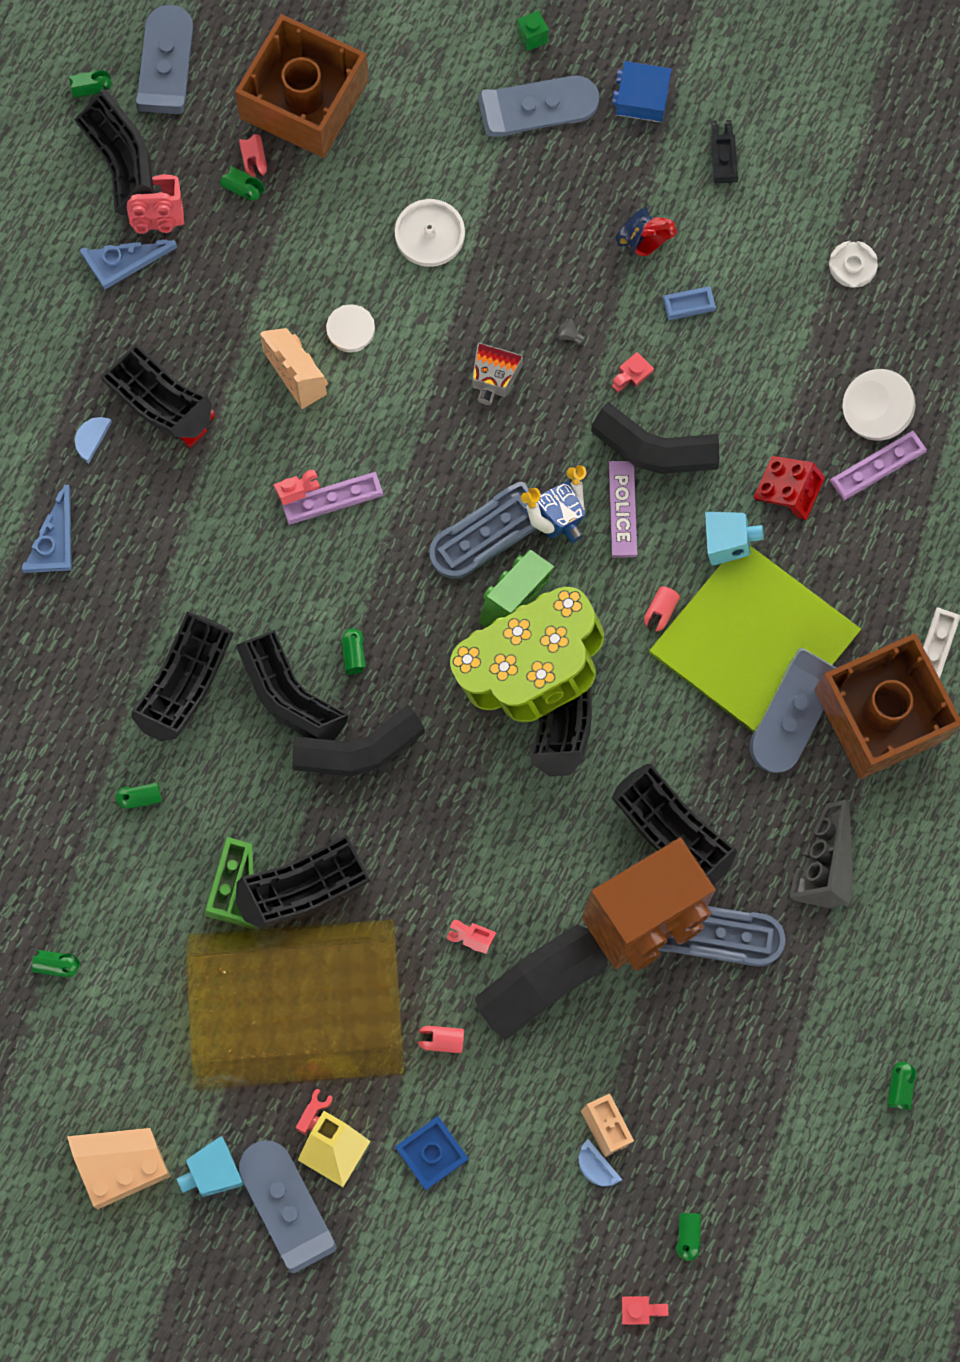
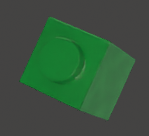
[517,10,549,51]

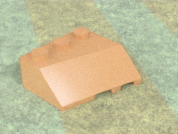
[260,328,328,409]
[67,1128,171,1210]

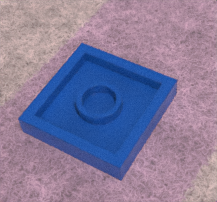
[395,1116,469,1190]

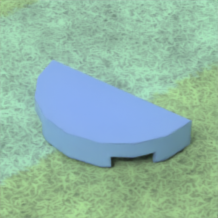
[75,417,112,464]
[578,1139,622,1186]

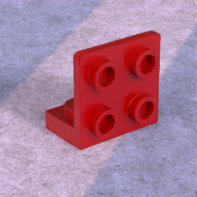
[754,456,825,520]

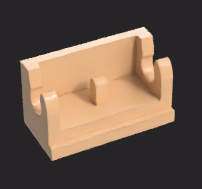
[581,1094,634,1158]

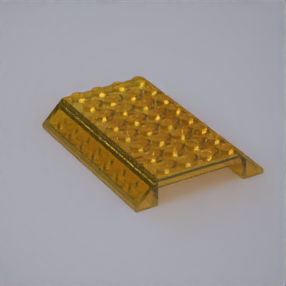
[186,919,405,1090]

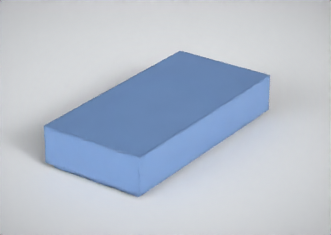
[663,286,716,320]

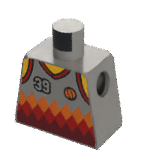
[472,343,523,405]

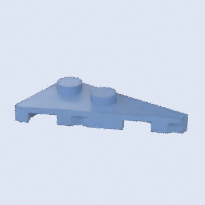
[80,240,177,290]
[22,485,72,573]

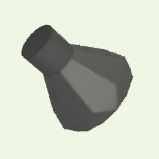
[557,319,585,345]

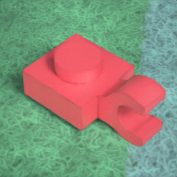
[611,352,654,393]
[274,470,320,505]
[447,920,496,954]
[296,1089,333,1135]
[622,1296,668,1325]

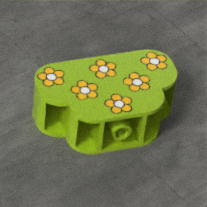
[450,587,604,722]

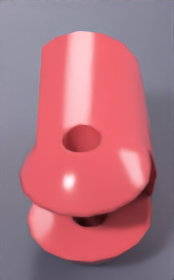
[239,134,267,178]
[644,586,680,632]
[417,1026,464,1053]

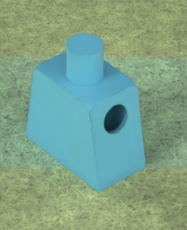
[705,512,764,566]
[177,1136,244,1197]

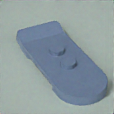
[136,5,194,114]
[478,76,599,137]
[430,482,536,579]
[750,648,837,773]
[658,906,785,967]
[239,1141,337,1273]

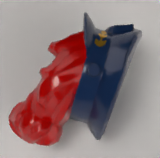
[616,207,677,256]

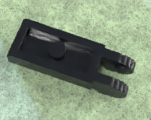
[710,120,738,184]

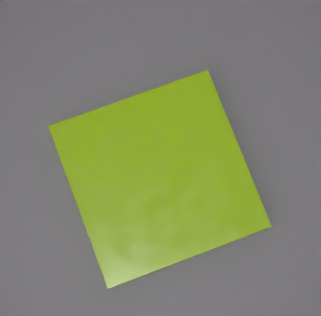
[649,546,861,733]

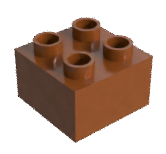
[235,14,369,158]
[814,633,960,780]
[581,837,716,971]

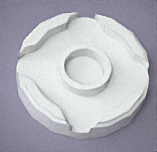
[829,241,878,288]
[326,304,375,353]

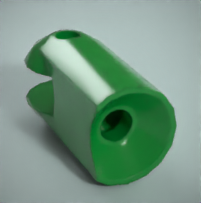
[68,70,112,99]
[220,166,264,201]
[341,628,366,675]
[116,783,162,809]
[32,950,80,978]
[887,1061,916,1110]
[676,1213,701,1261]

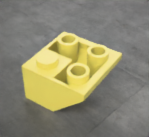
[298,1111,371,1187]

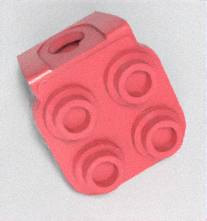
[127,174,184,234]

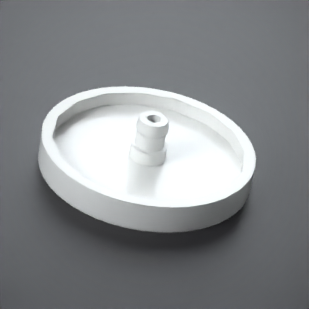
[395,199,465,267]
[843,369,915,441]

